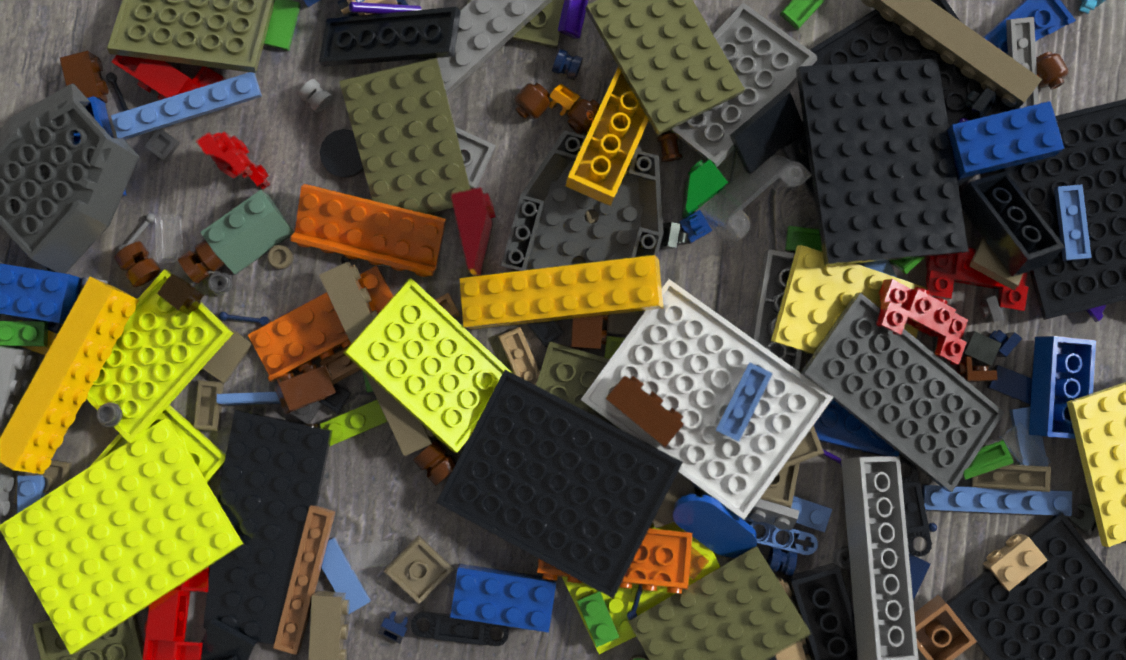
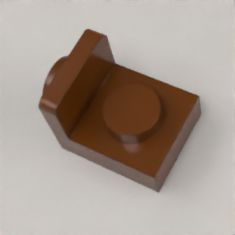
[956,356,997,381]

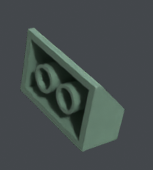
[200,190,294,275]

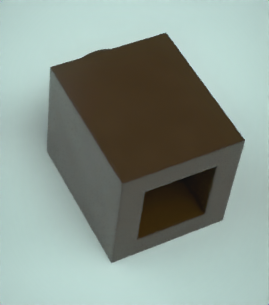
[157,274,204,315]

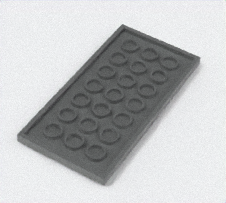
[801,293,1005,492]

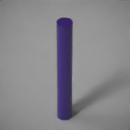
[349,2,421,14]

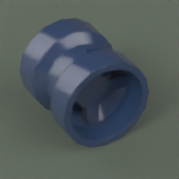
[552,49,583,81]
[767,547,797,577]

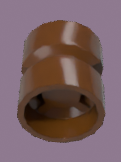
[178,239,225,284]
[114,241,161,287]
[413,440,457,486]

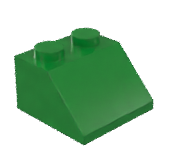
[681,159,728,219]

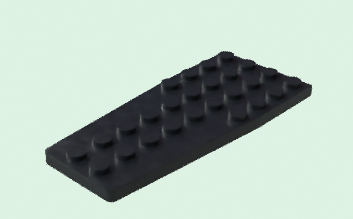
[203,410,333,644]

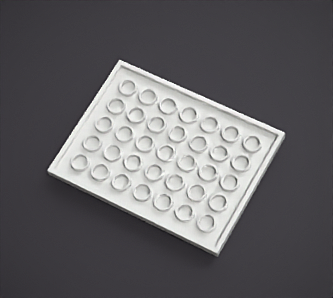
[581,279,834,519]

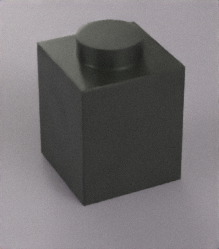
[962,331,1002,366]

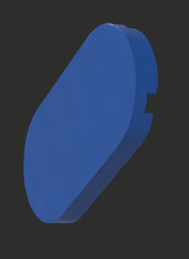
[673,494,757,558]

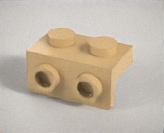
[983,534,1047,591]

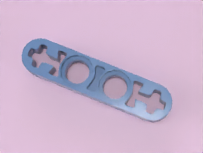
[737,515,818,555]

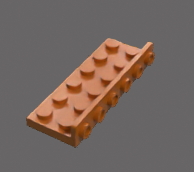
[290,184,447,277]
[248,265,393,383]
[537,528,692,594]

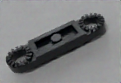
[900,458,932,557]
[411,611,509,647]

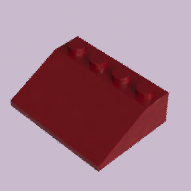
[451,187,496,276]

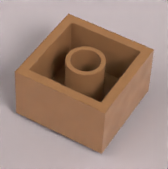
[914,595,977,660]

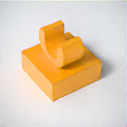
[549,83,581,116]

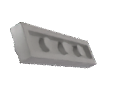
[1006,17,1038,108]
[698,488,799,530]

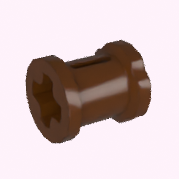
[657,133,683,162]

